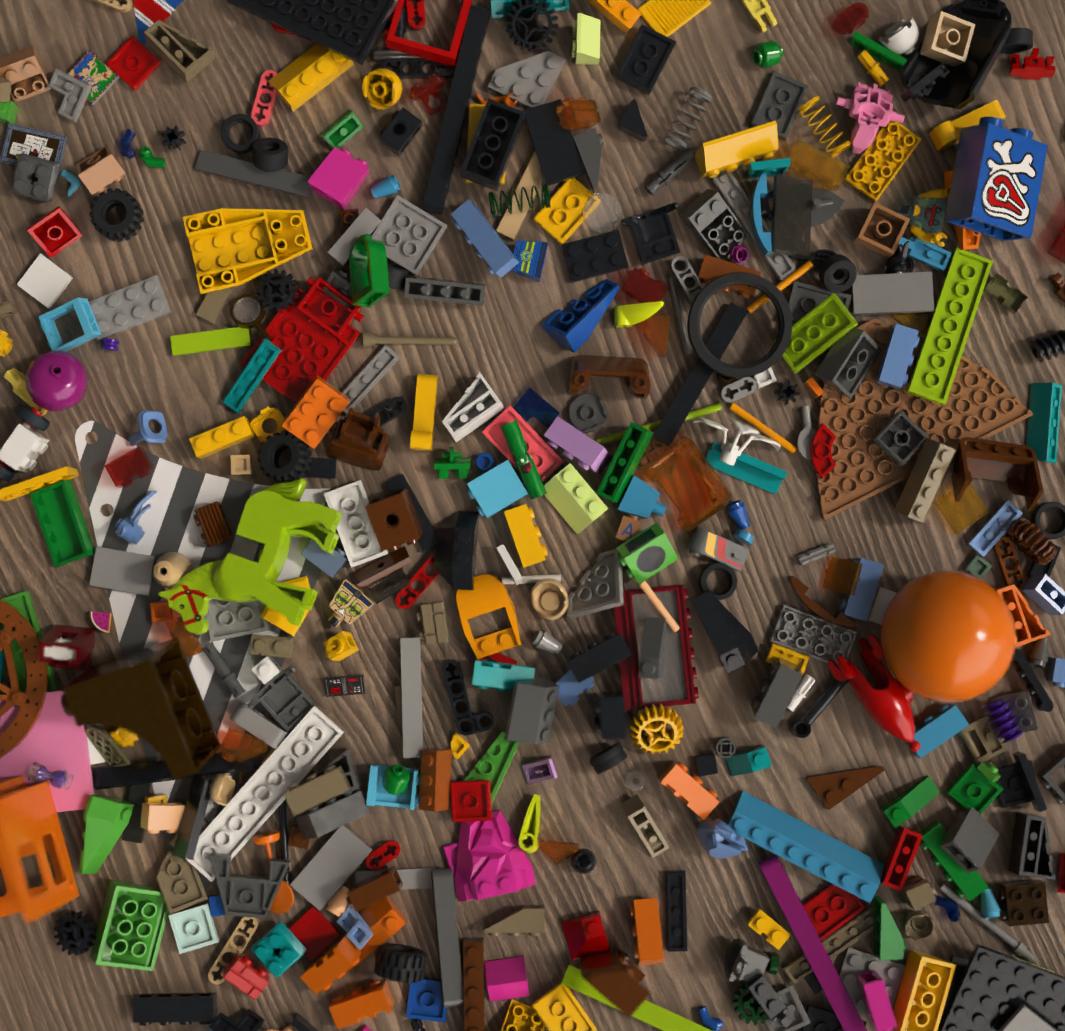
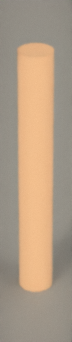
[639,580,680,632]

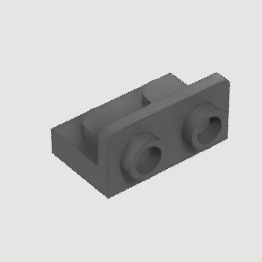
[323,267,355,311]

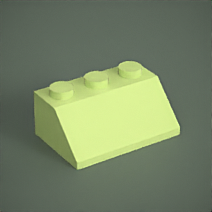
[544,463,608,535]

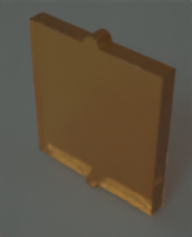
[822,556,863,596]

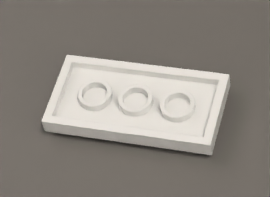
[324,480,388,568]

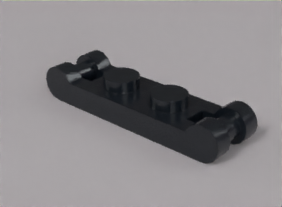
[1012,649,1054,712]

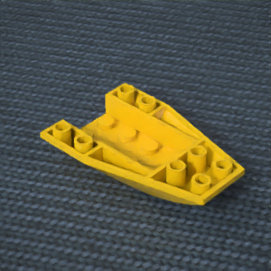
[182,208,313,294]

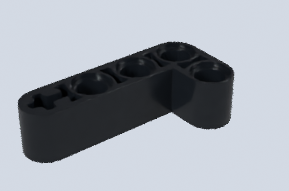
[442,659,494,736]

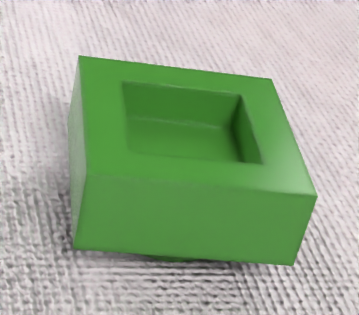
[977,762,1001,782]

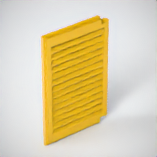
[637,0,711,37]

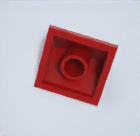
[27,206,83,258]

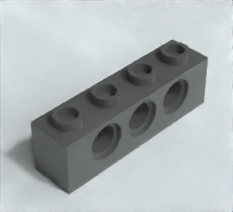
[404,276,486,306]

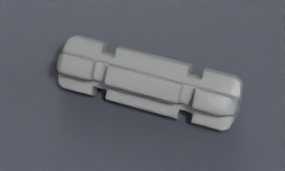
[797,543,836,565]

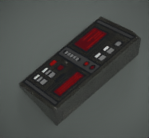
[323,674,366,697]

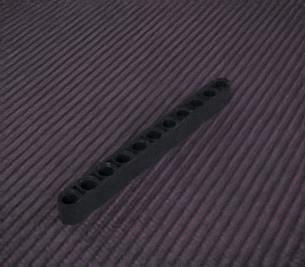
[422,5,491,215]

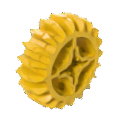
[629,704,683,756]

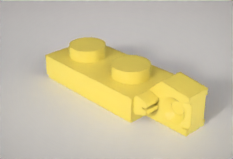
[4,368,48,416]

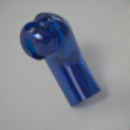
[119,129,136,159]
[935,895,960,922]

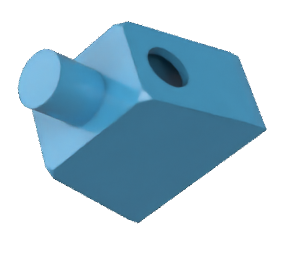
[617,476,667,519]

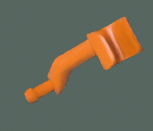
[475,92,518,107]

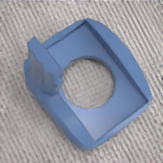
[128,411,167,446]

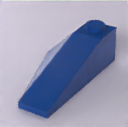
[541,279,620,353]

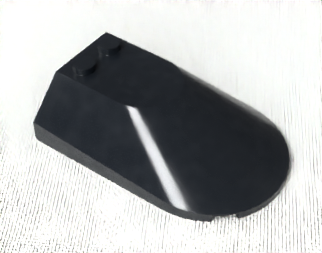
[901,0,1012,109]

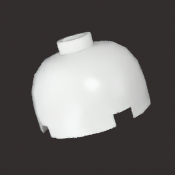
[879,16,920,55]

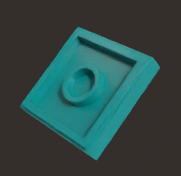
[746,158,791,179]

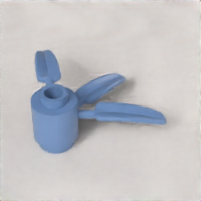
[114,490,157,545]

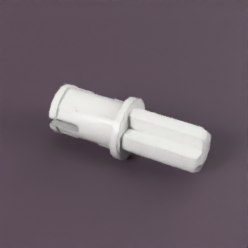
[787,674,815,712]

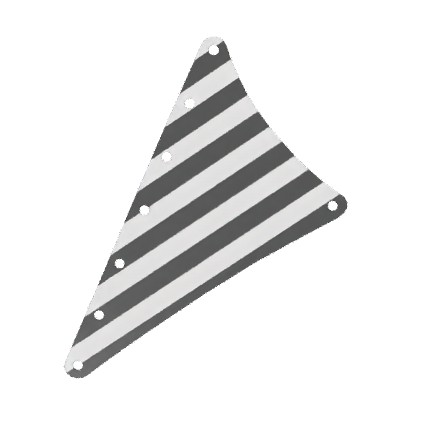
[75,421,338,892]

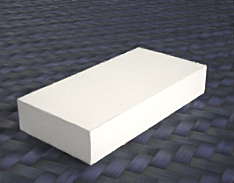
[496,545,523,585]

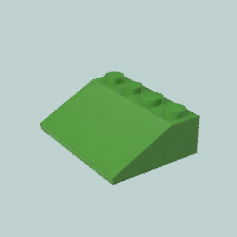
[90,879,169,971]

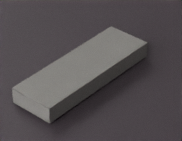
[328,208,381,266]

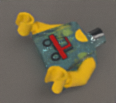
[898,185,951,247]

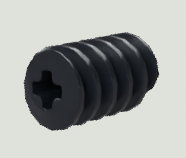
[1030,330,1065,363]

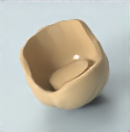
[531,579,569,620]

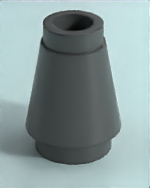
[1028,638,1049,668]

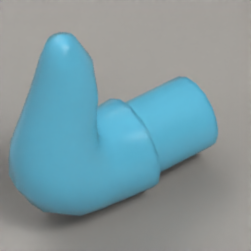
[61,170,81,197]

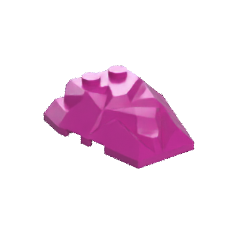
[454,810,536,901]

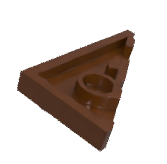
[806,766,885,810]

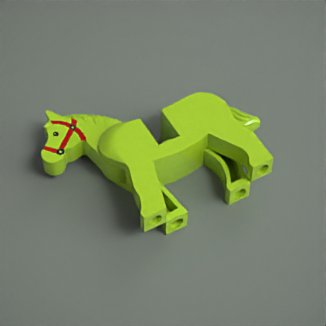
[158,478,342,635]

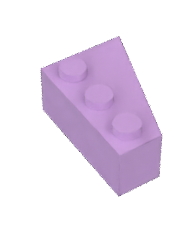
[544,416,613,476]

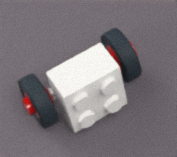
[0,403,50,482]

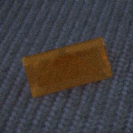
[539,840,579,865]

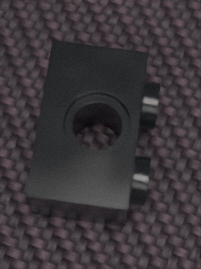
[379,107,423,157]

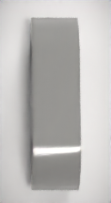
[720,377,757,403]

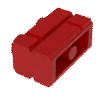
[222,953,270,1000]

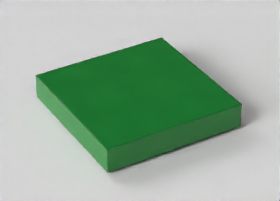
[946,762,1003,814]

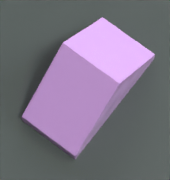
[522,756,557,784]

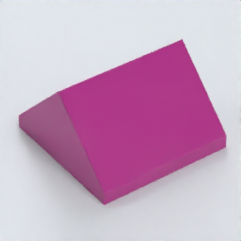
[485,956,530,1002]

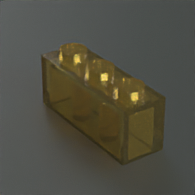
[788,139,850,191]

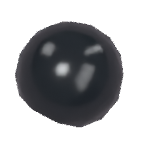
[571,848,596,874]

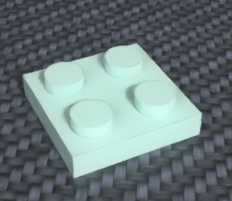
[168,903,219,954]

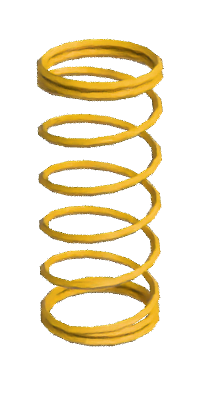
[798,96,851,158]

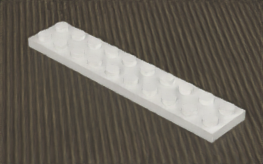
[186,706,344,882]

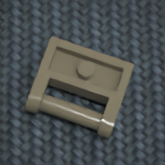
[958,714,1008,766]

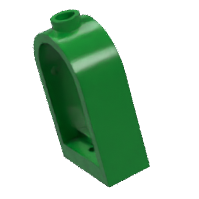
[349,234,390,308]

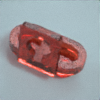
[833,2,870,35]
[410,74,447,116]

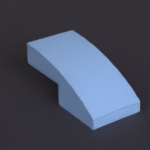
[337,906,373,950]

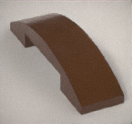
[788,576,857,627]

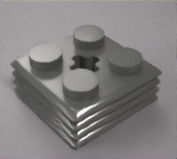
[11,153,60,202]
[872,411,929,466]

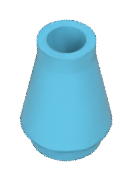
[981,889,1001,919]

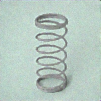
[664,87,713,150]

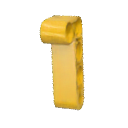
[929,100,1006,151]
[410,374,438,451]

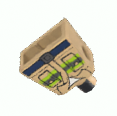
[328,579,375,628]

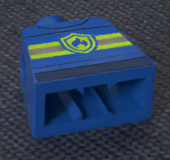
[510,241,548,282]

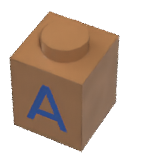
[614,514,642,542]

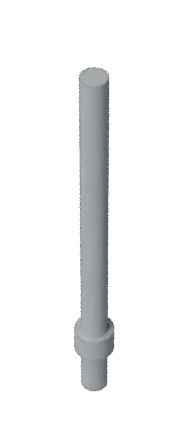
[939,883,1038,964]

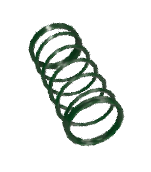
[488,183,551,217]

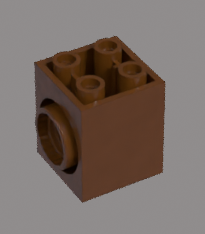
[365,487,424,552]

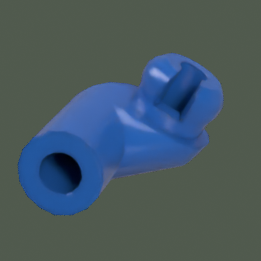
[697,1006,723,1031]

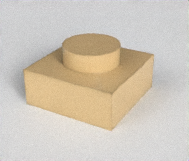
[230,454,252,475]

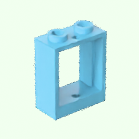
[39,298,102,352]

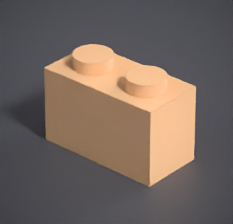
[140,803,186,833]

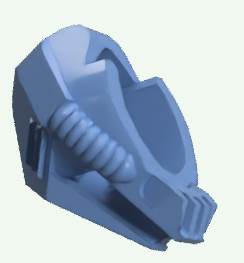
[697,818,748,859]

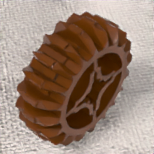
[1007,517,1057,565]

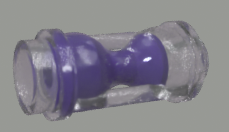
[26,761,73,790]

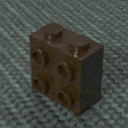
[998,879,1049,926]

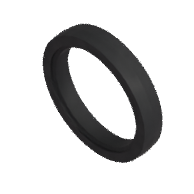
[687,272,792,378]

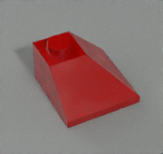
[561,911,610,961]

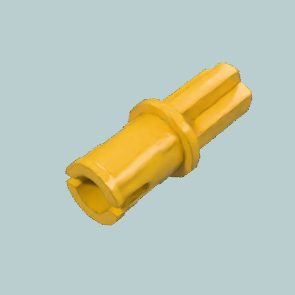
[857,50,890,87]

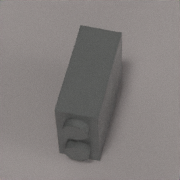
[940,807,1000,873]

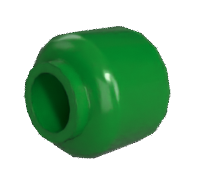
[752,40,783,69]
[382,765,410,795]

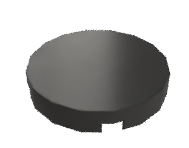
[568,393,608,433]

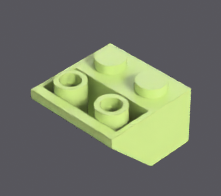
[572,13,600,65]

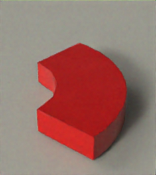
[810,423,837,479]

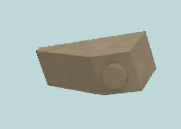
[621,794,670,858]

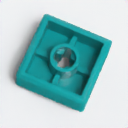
[251,921,307,978]

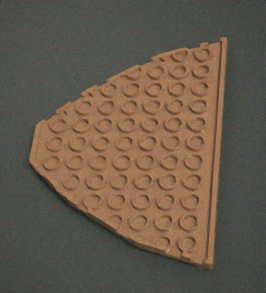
[815,319,1033,520]

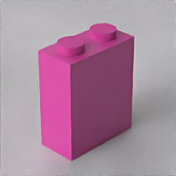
[856,970,897,1031]

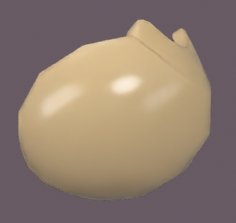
[209,773,236,806]

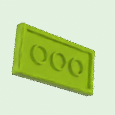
[772,292,858,373]

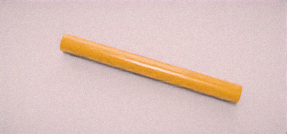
[746,261,814,314]
[729,402,797,454]

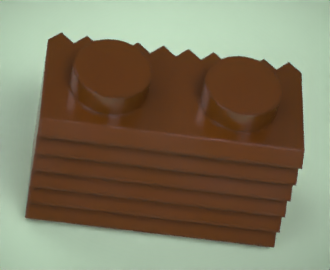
[193,501,234,547]

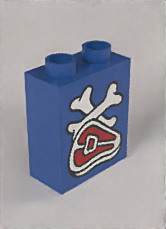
[945,117,1048,241]

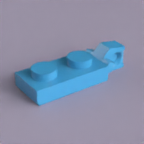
[897,237,952,272]

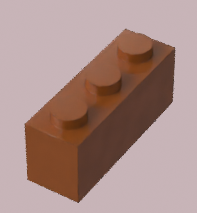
[697,255,761,299]
[419,748,452,812]

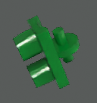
[434,447,470,479]

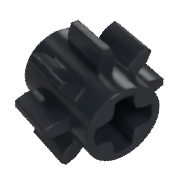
[161,126,186,151]
[774,380,800,405]

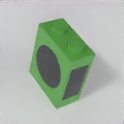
[617,522,679,584]

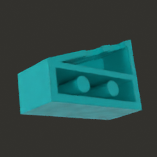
[472,659,535,692]

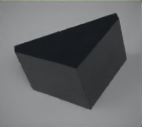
[618,99,647,142]

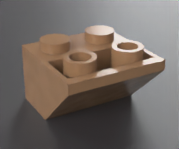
[0,45,52,103]

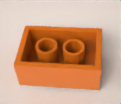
[282,375,350,449]

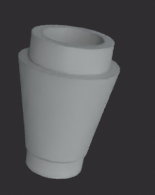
[532,630,563,654]

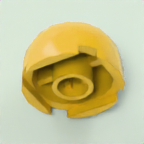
[362,68,402,110]

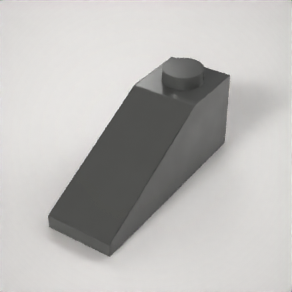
[573,128,604,195]
[639,617,666,679]

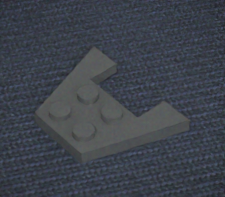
[210,853,291,919]

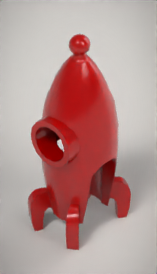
[827,634,921,752]

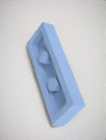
[967,500,1023,557]

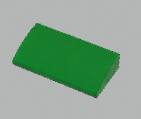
[29,480,95,568]

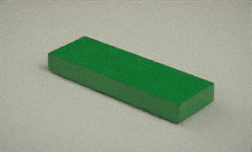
[849,31,907,71]

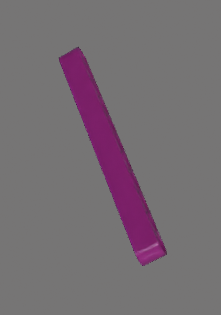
[758,854,867,1031]

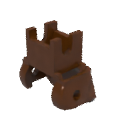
[326,407,389,471]

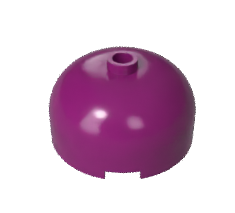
[26,350,87,412]

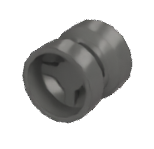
[714,737,736,758]

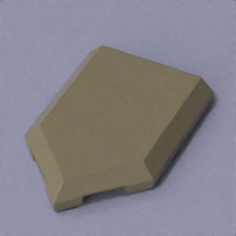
[156,850,208,914]

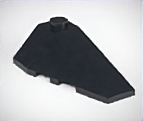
[691,590,759,673]

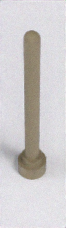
[363,332,458,348]

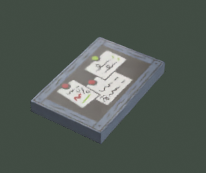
[0,123,68,175]

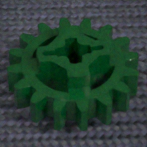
[732,981,769,1026]

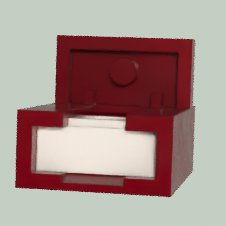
[39,625,95,671]

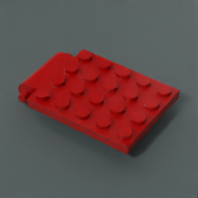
[240,277,365,403]

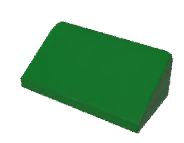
[320,110,364,150]

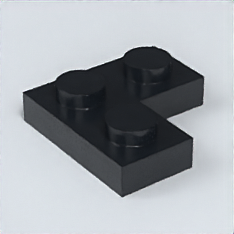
[208,1009,265,1031]

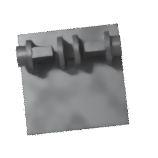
[989,690,1039,734]

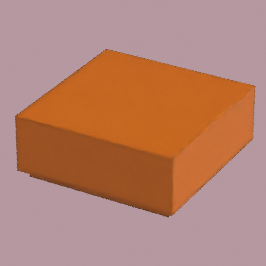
[803,377,824,399]
[150,600,173,622]

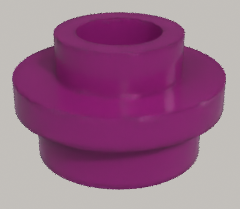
[730,245,749,265]

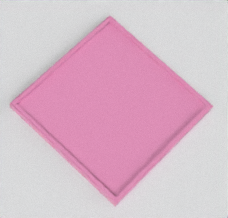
[0,690,94,812]

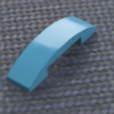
[750,174,772,256]

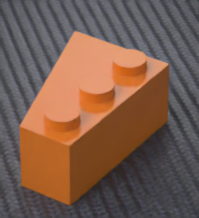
[658,761,719,820]
[300,933,363,995]

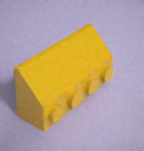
[268,44,354,112]
[694,121,779,178]
[892,950,956,1031]

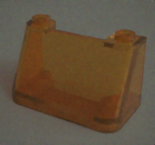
[641,435,732,532]

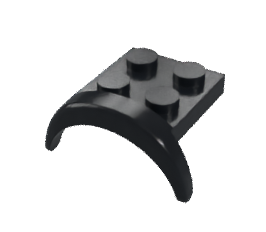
[621,202,681,265]

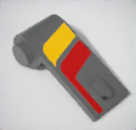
[686,526,750,571]

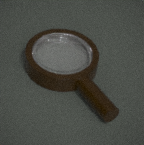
[230,295,271,341]

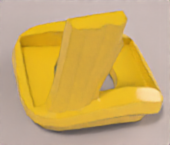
[250,407,287,442]

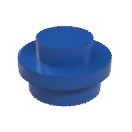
[475,453,494,472]

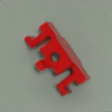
[1008,48,1056,80]

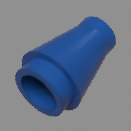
[727,500,751,530]

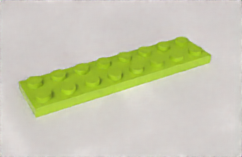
[907,247,993,406]

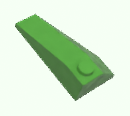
[79,795,134,874]

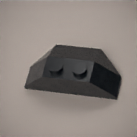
[434,511,479,591]

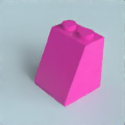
[307,147,370,210]

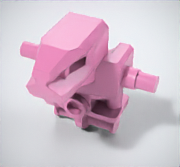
[836,82,905,154]

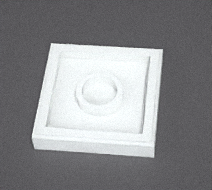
[17,253,73,309]

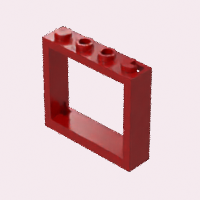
[384,0,473,67]

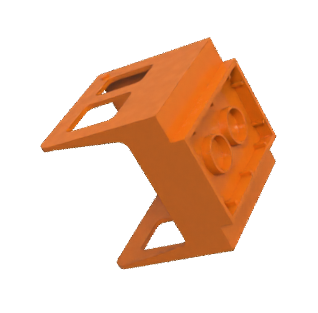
[0,775,80,922]

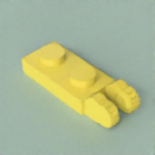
[741,0,777,33]

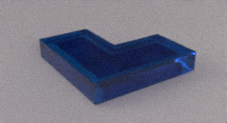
[513,388,560,428]

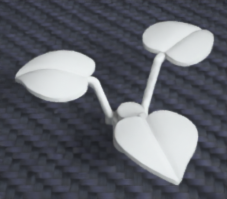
[693,418,781,466]

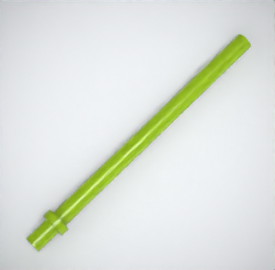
[596,403,722,445]

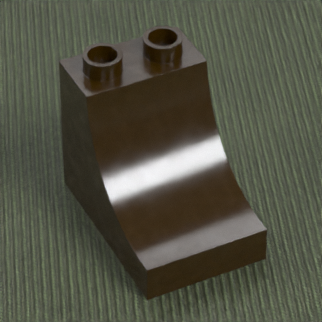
[61,637,221,780]

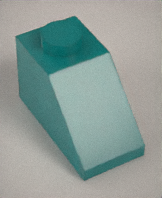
[726,745,772,776]

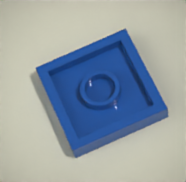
[406,978,447,1022]

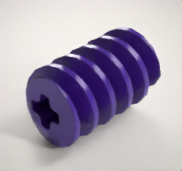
[983,699,1023,744]

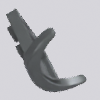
[248,666,318,732]

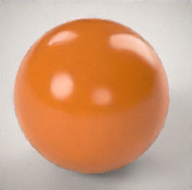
[881,571,1016,702]

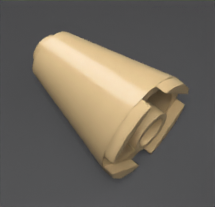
[153,552,193,590]

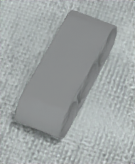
[670,256,709,309]
[230,701,288,749]

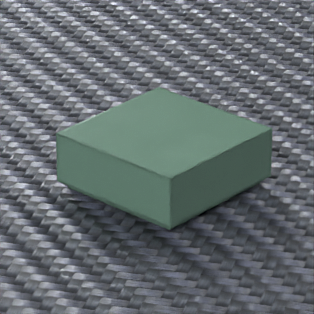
[964,554,992,580]

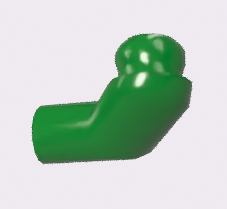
[139,146,166,168]

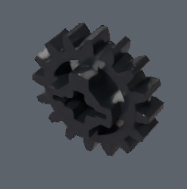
[256,269,300,313]
[54,911,96,956]

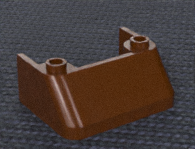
[951,437,1044,512]
[580,950,651,1018]

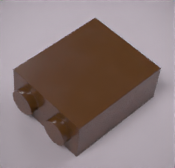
[346,865,403,912]

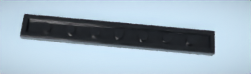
[653,302,748,447]
[95,749,254,790]

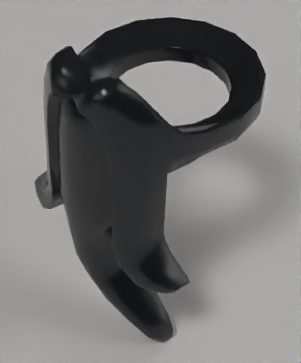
[885,241,914,274]

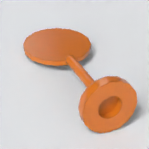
[252,830,294,914]

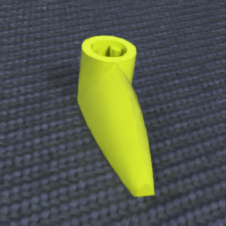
[614,301,664,328]
[519,794,540,853]

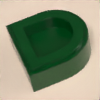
[767,952,779,975]

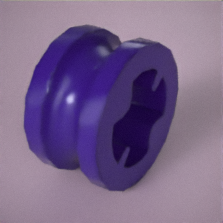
[100,338,120,351]

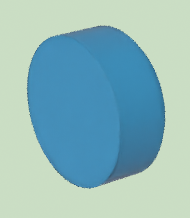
[733,529,754,545]

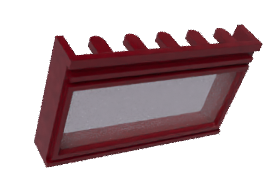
[613,585,699,711]

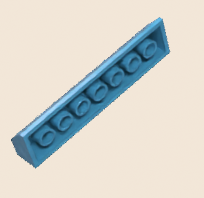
[726,791,885,903]

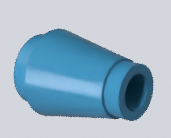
[370,175,401,199]

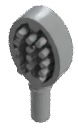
[797,406,816,460]

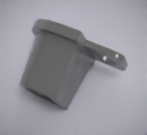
[724,938,769,982]

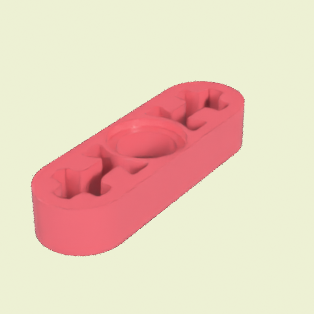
[251,70,277,127]

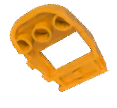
[455,574,522,659]

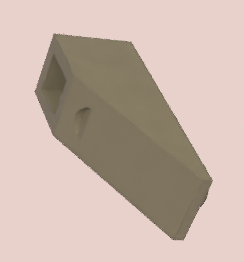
[484,905,544,936]

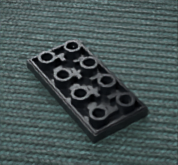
[523,99,584,186]

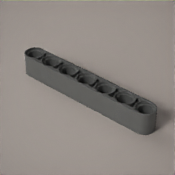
[431,868,464,1008]

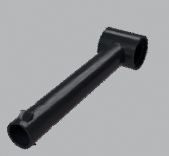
[790,664,859,738]

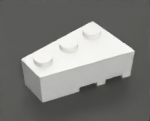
[442,372,504,442]

